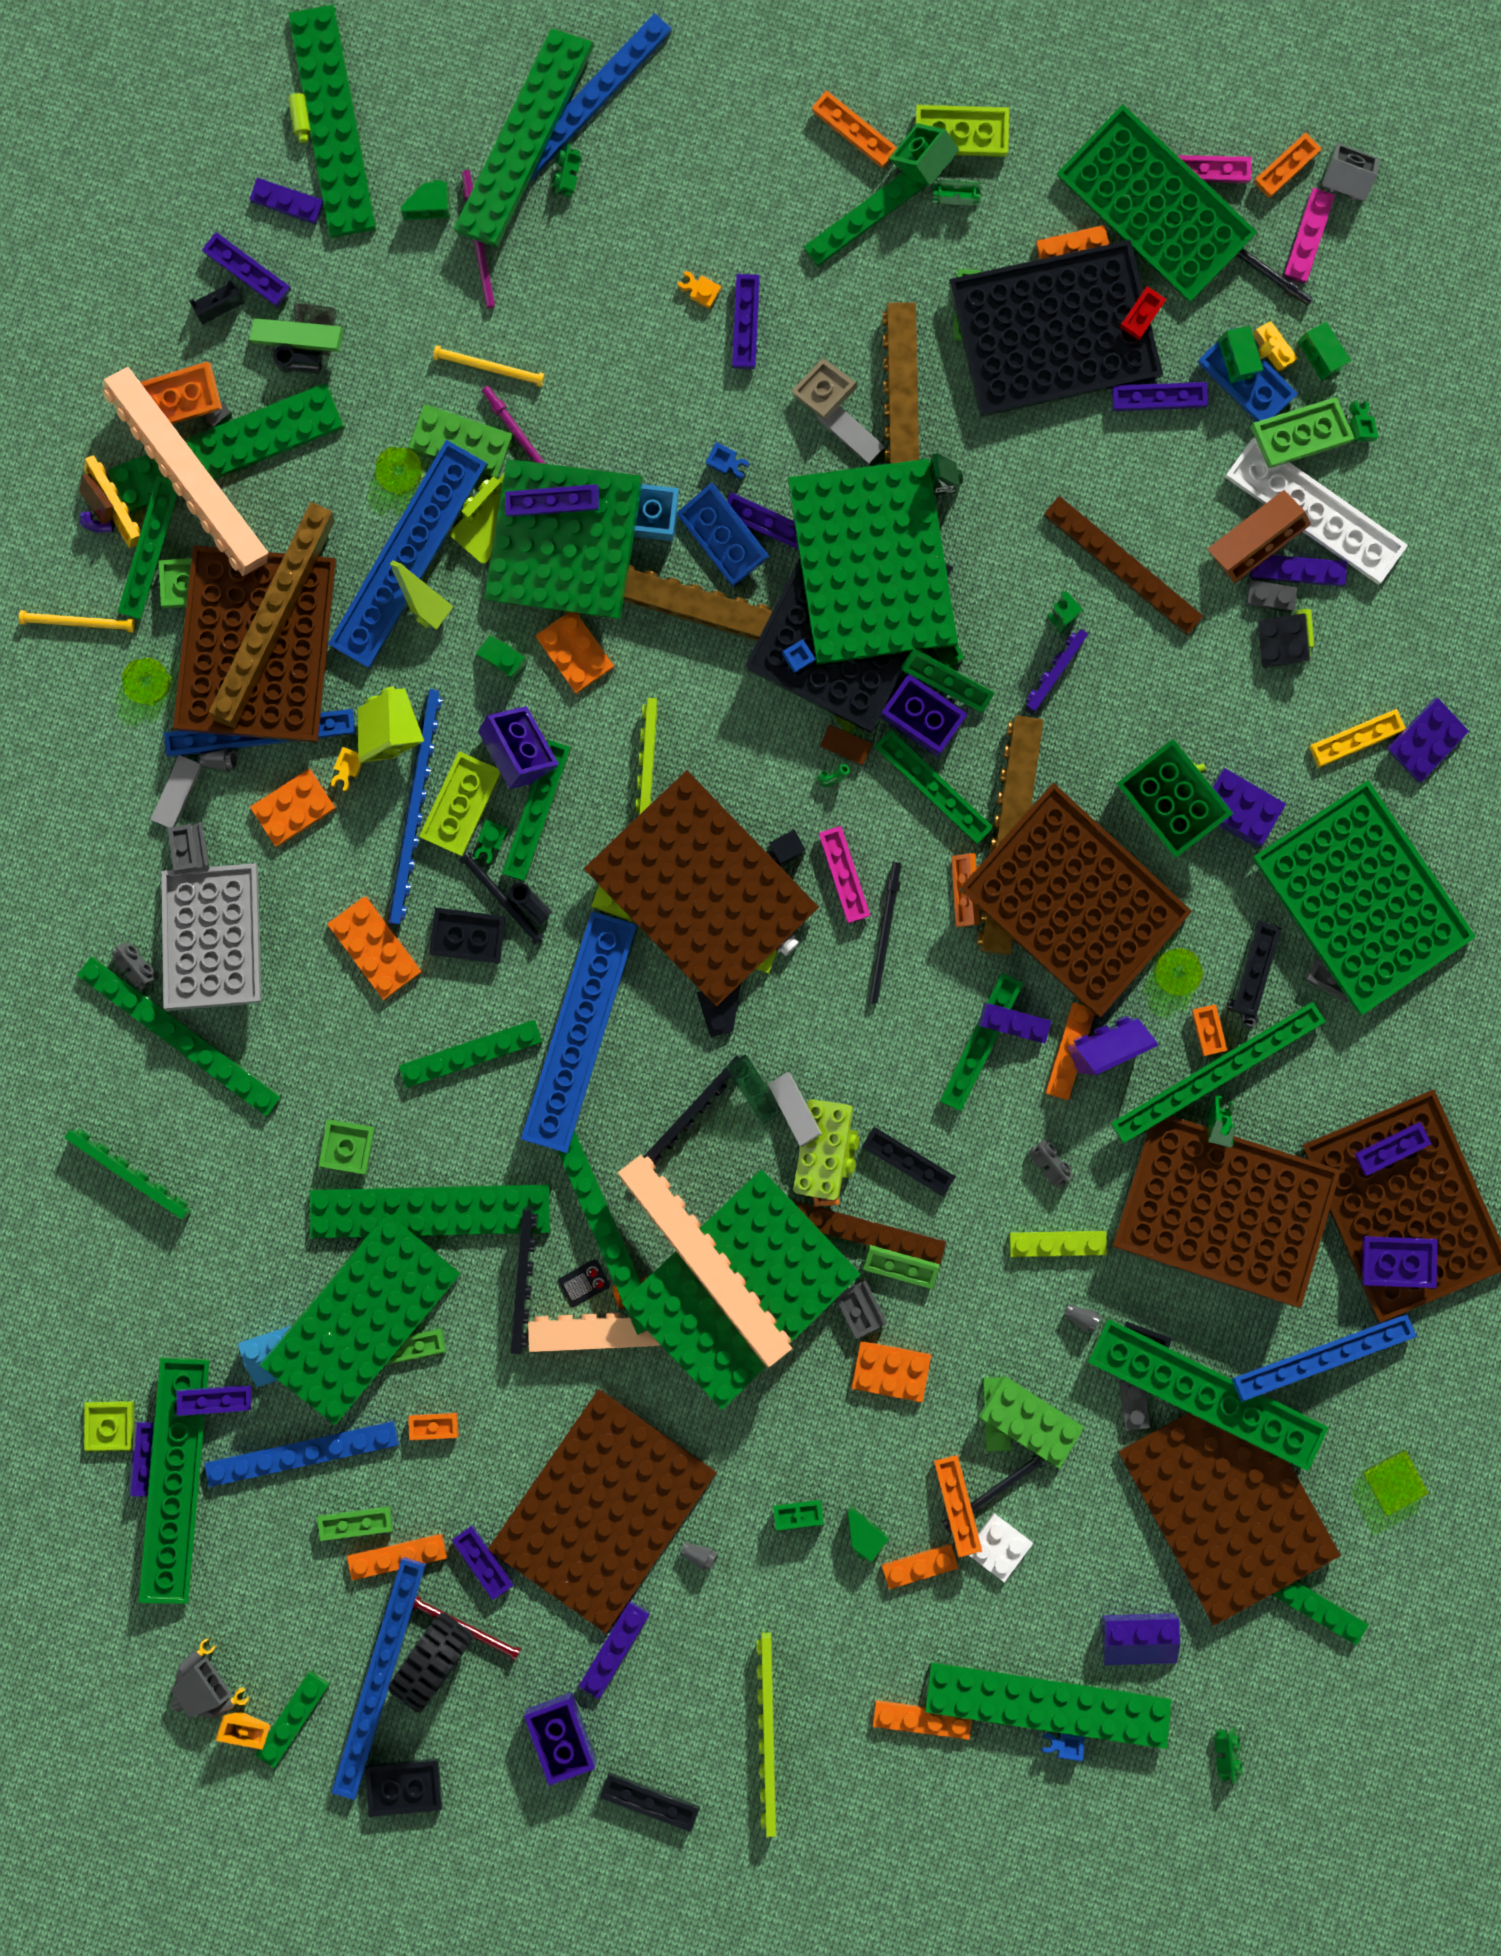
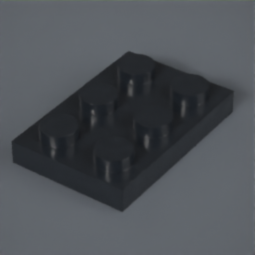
[429,907,507,964]
[365,1758,443,1817]

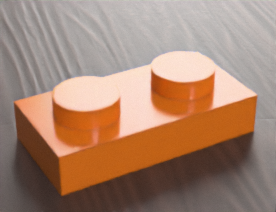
[1191,1004,1227,1056]
[408,1413,459,1440]

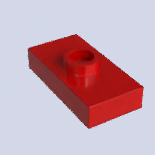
[1120,286,1166,340]

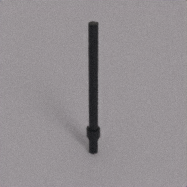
[1236,249,1313,307]
[868,862,902,1004]

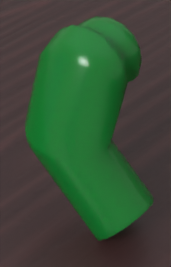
[816,764,850,787]

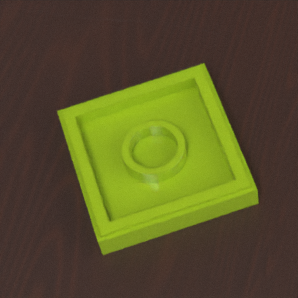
[84,1401,134,1451]

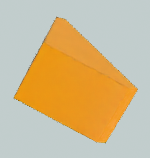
[215,1711,270,1749]

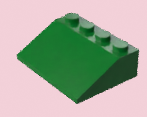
[1116,738,1233,858]

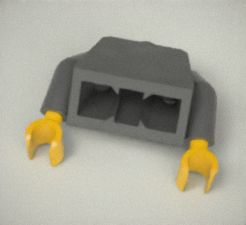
[171,1638,249,1718]

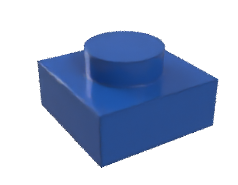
[782,639,816,674]

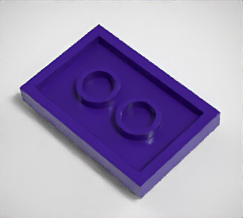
[1386,698,1469,782]
[1361,1236,1437,1288]

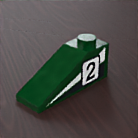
[929,453,963,496]

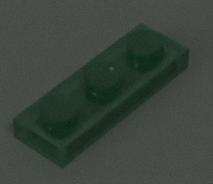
[726,1054,782,1126]

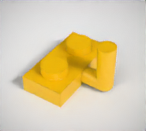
[1252,321,1298,372]

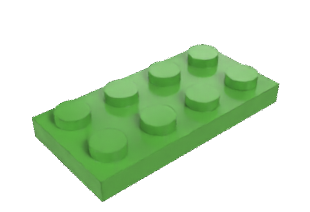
[1251,397,1355,469]
[409,404,513,480]
[978,1375,1084,1469]

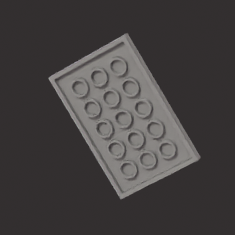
[161,863,262,1011]

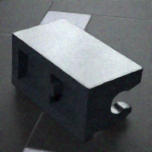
[189,279,244,325]

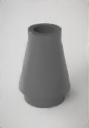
[200,748,237,772]
[1064,1304,1101,1334]
[680,1542,718,1571]

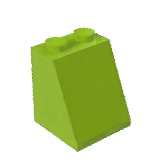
[358,686,424,763]

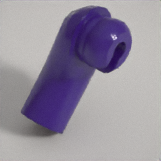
[79,512,115,533]

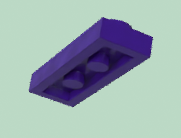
[249,177,324,225]
[978,1002,1052,1044]
[1354,1122,1431,1176]
[176,1385,251,1416]
[129,1422,154,1496]
[452,1524,514,1600]

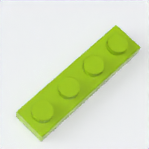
[1009,1231,1107,1257]

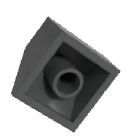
[1322,142,1380,201]

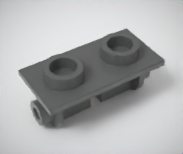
[111,942,158,991]
[1028,1139,1074,1188]

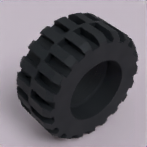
[388,1613,474,1712]

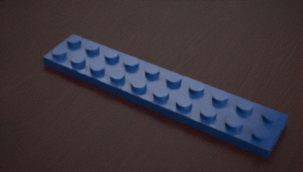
[328,440,488,669]
[521,911,637,1154]

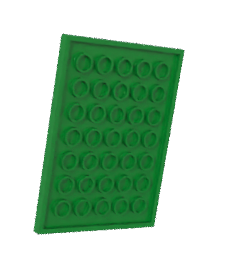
[788,459,958,665]
[1252,780,1476,1016]
[621,1169,861,1410]

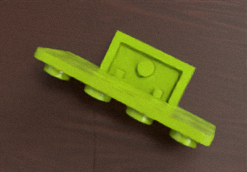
[450,473,504,564]
[793,1099,860,1200]

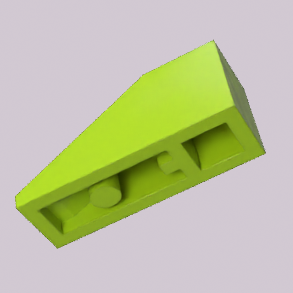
[390,560,453,629]

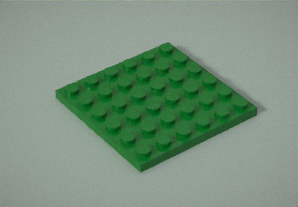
[484,459,643,619]

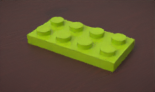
[915,105,1009,157]
[419,751,501,857]

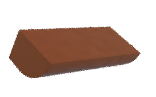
[1207,490,1312,583]

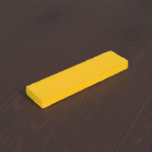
[1309,709,1405,768]

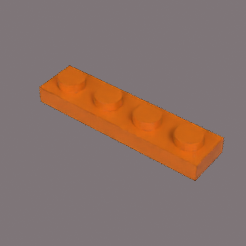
[811,90,897,169]
[1045,1002,1094,1100]
[934,1455,983,1558]
[347,1533,447,1580]
[872,1700,972,1740]

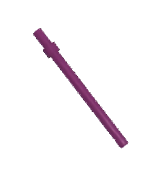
[461,170,495,309]
[481,386,546,464]

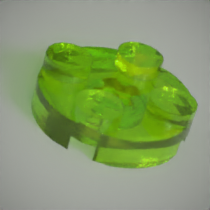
[375,447,423,496]
[122,657,171,706]
[1154,948,1203,996]

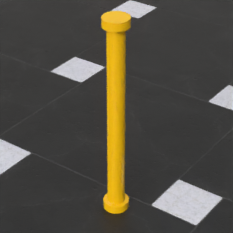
[433,345,545,388]
[19,610,135,633]

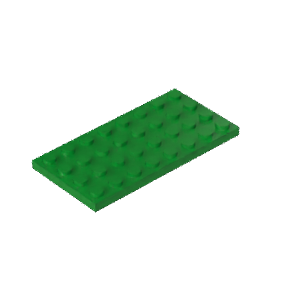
[1056,104,1257,303]
[259,1213,461,1425]

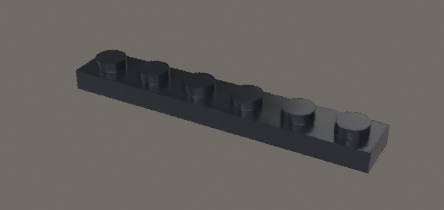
[643,1056,744,1165]
[511,1206,538,1354]

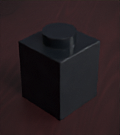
[767,829,806,866]

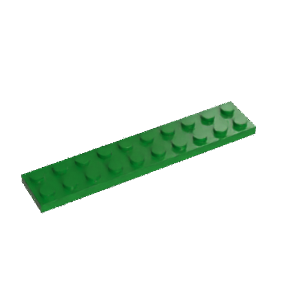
[288,4,377,238]
[454,28,594,247]
[108,383,345,514]
[310,1184,551,1238]
[1087,1318,1329,1472]
[138,1357,210,1604]
[925,1662,1172,1749]

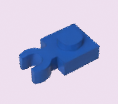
[705,442,750,479]
[1041,1733,1085,1762]

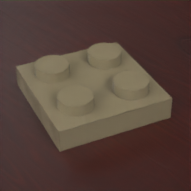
[791,358,858,421]

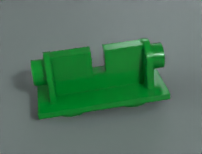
[551,144,581,197]
[932,180,981,206]
[1214,1728,1243,1784]

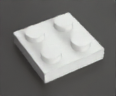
[969,1512,1033,1582]

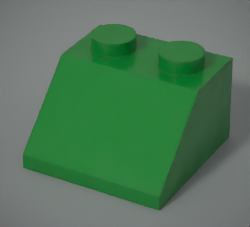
[888,123,959,186]

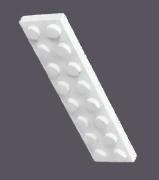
[1225,437,1408,585]

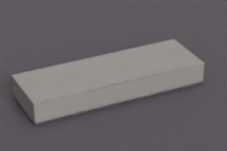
[817,407,885,466]
[150,755,202,828]
[768,1072,823,1147]

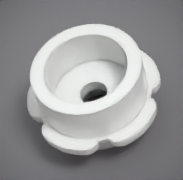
[778,935,799,956]

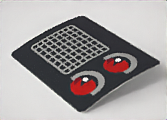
[558,1259,610,1307]

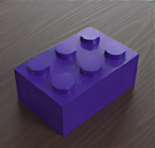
[880,674,967,757]
[1211,768,1286,848]
[524,1692,597,1786]

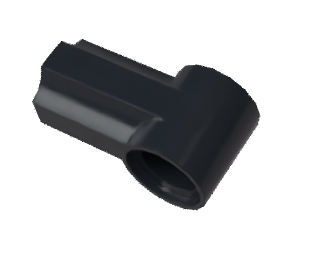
[273,345,322,374]
[509,882,553,926]

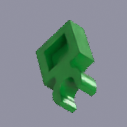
[1349,400,1379,442]
[474,819,509,865]

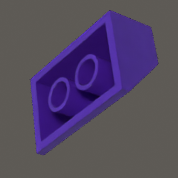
[478,706,559,790]
[1068,1016,1159,1075]
[1102,1613,1180,1665]

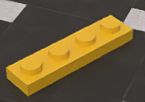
[83,455,141,548]

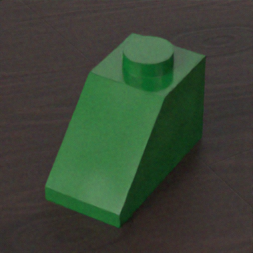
[401,180,450,220]
[476,635,528,682]
[847,1505,889,1562]

